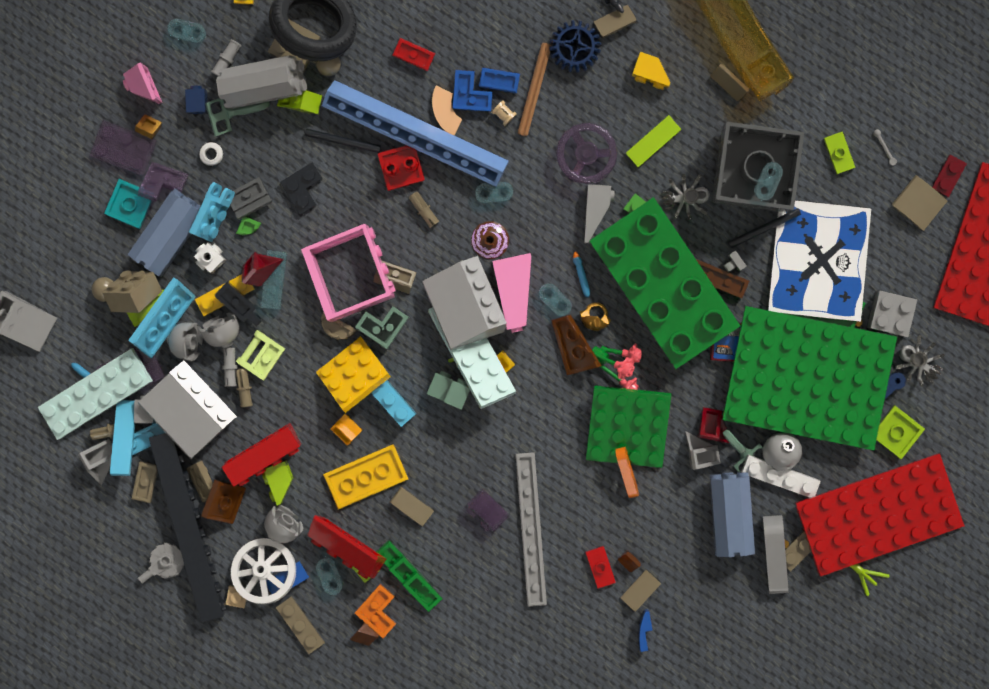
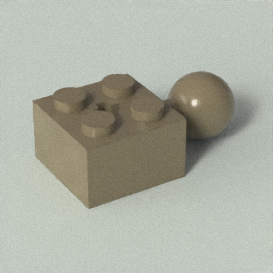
[268,19,341,76]
[92,270,162,313]

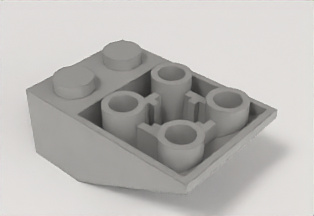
[0,291,57,352]

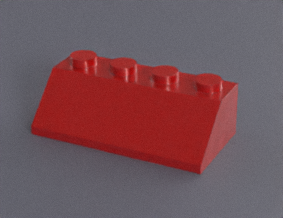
[222,423,301,487]
[308,515,386,579]

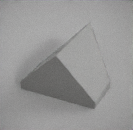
[685,431,720,470]
[78,439,112,485]

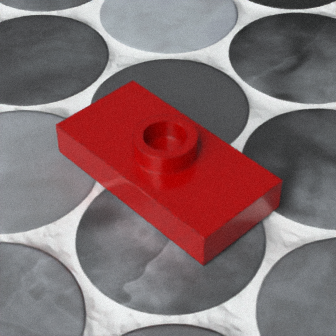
[392,38,435,72]
[586,546,616,588]

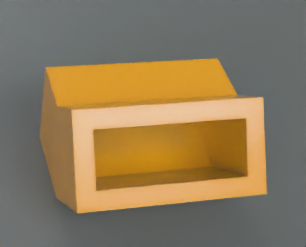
[331,414,362,446]

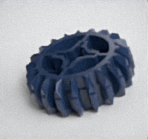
[549,20,601,73]

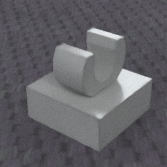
[724,251,747,272]

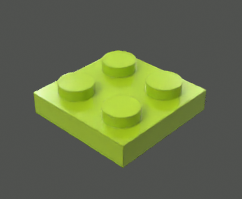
[876,405,925,459]

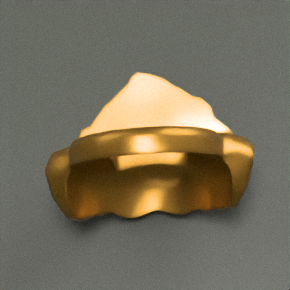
[580,303,611,331]

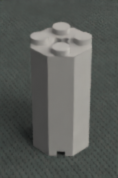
[216,55,307,109]

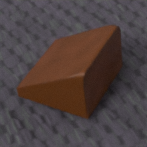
[618,550,641,572]
[350,623,379,646]

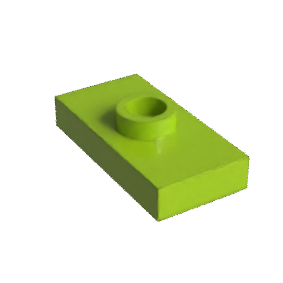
[824,131,855,175]

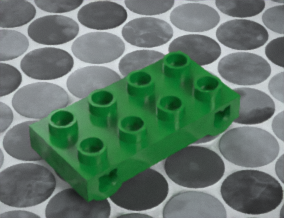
[589,197,740,369]

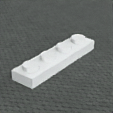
[741,455,821,498]

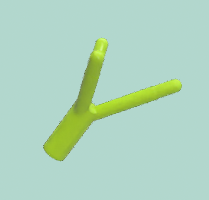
[850,564,890,596]

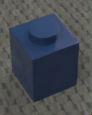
[185,86,208,114]

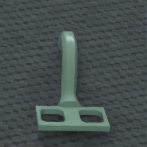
[205,98,270,136]
[723,429,763,477]

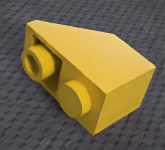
[632,52,670,90]

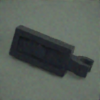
[215,281,262,327]

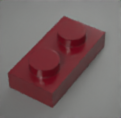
[932,154,967,198]

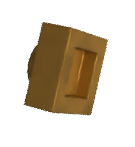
[135,114,162,139]

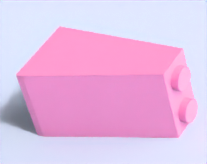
[492,253,531,333]

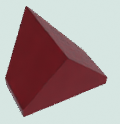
[242,252,284,286]
[697,407,729,443]

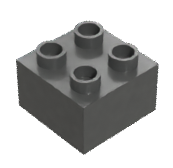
[711,122,804,213]

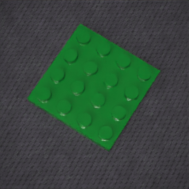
[586,386,671,468]

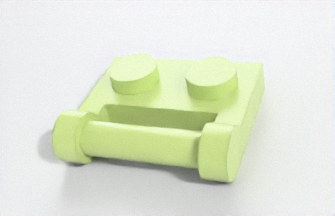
[236,330,285,381]

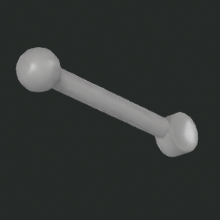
[873,129,897,165]

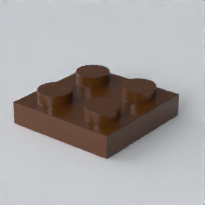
[201,480,246,524]

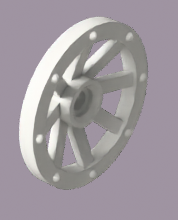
[231,538,296,604]

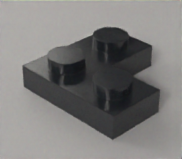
[280,162,323,215]

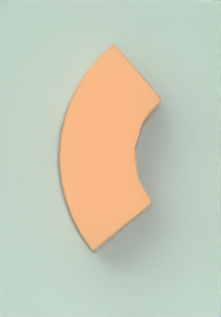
[432,86,462,136]

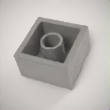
[867,290,917,337]

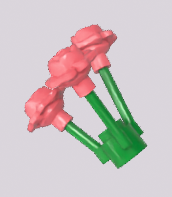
[592,344,642,390]

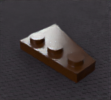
[551,315,601,375]

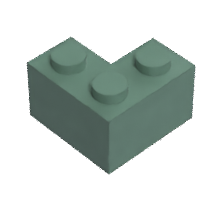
[355,306,410,349]
[427,371,470,410]

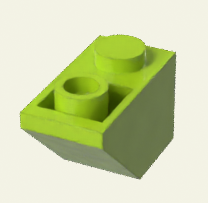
[277,90,322,114]
[262,461,294,505]

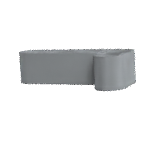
[763,515,789,594]

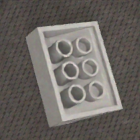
[422,256,507,350]
[138,361,236,459]

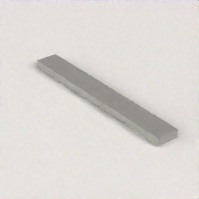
[516,452,547,607]

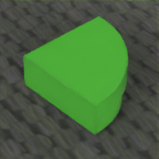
[236,217,262,235]

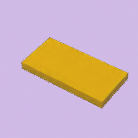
[323,444,409,509]

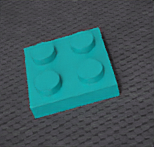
[104,179,155,229]

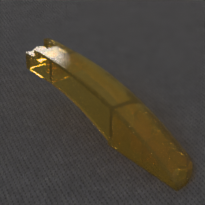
[696,0,794,101]

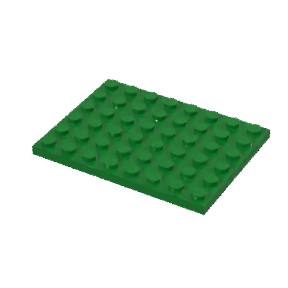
[722,306,897,450]

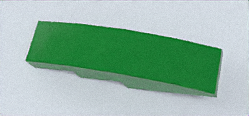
[376,540,442,612]

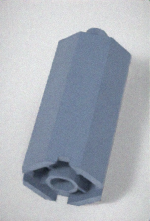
[128,188,201,277]
[709,472,755,557]

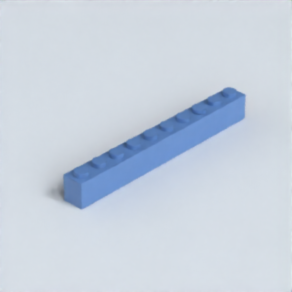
[322,80,508,187]

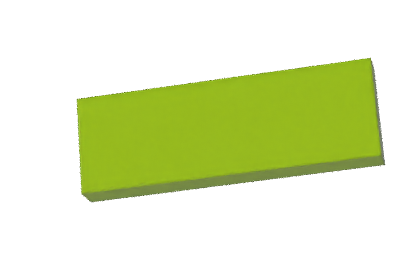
[625,115,681,167]

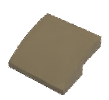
[892,175,947,231]

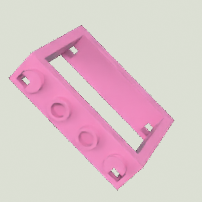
[301,224,396,322]

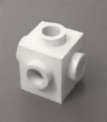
[194,243,226,274]

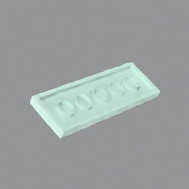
[428,307,516,409]
[38,348,153,440]

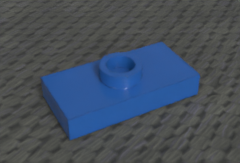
[479,68,520,94]

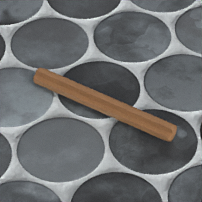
[518,43,552,136]

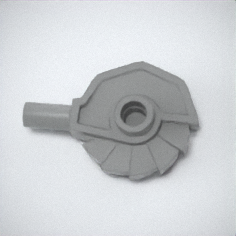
[138,543,184,584]

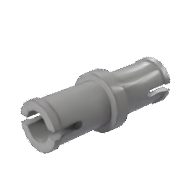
[211,39,241,76]
[222,348,237,387]

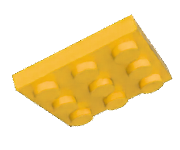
[316,336,391,413]

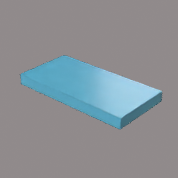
[128,277,196,358]

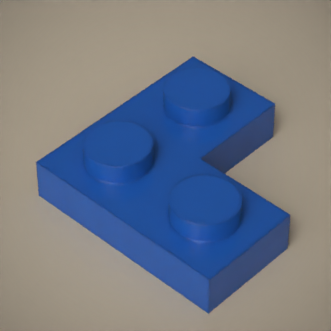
[453,70,492,112]

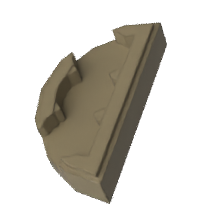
[321,311,357,340]

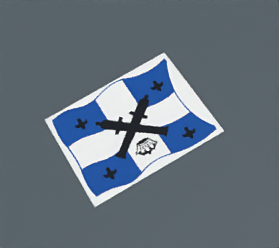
[768,201,871,322]

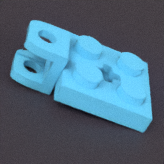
[189,182,235,242]

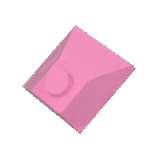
[123,63,162,104]

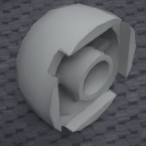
[199,313,239,348]
[167,322,203,361]
[762,432,802,471]
[264,505,303,543]

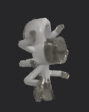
[662,174,710,221]
[896,335,945,387]

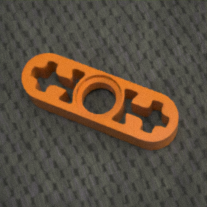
[615,447,639,498]

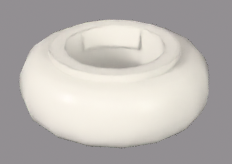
[199,142,223,166]

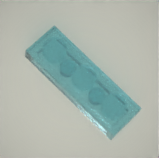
[261,250,287,310]

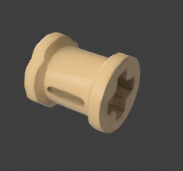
[491,101,517,126]

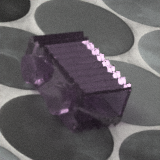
[466,488,510,532]

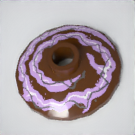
[471,221,509,259]

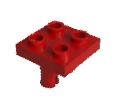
[378,145,425,191]

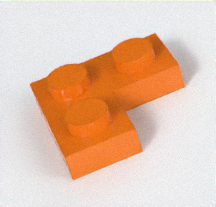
[355,584,396,638]

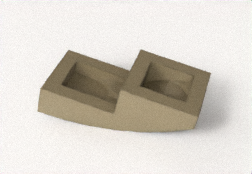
[390,487,434,526]

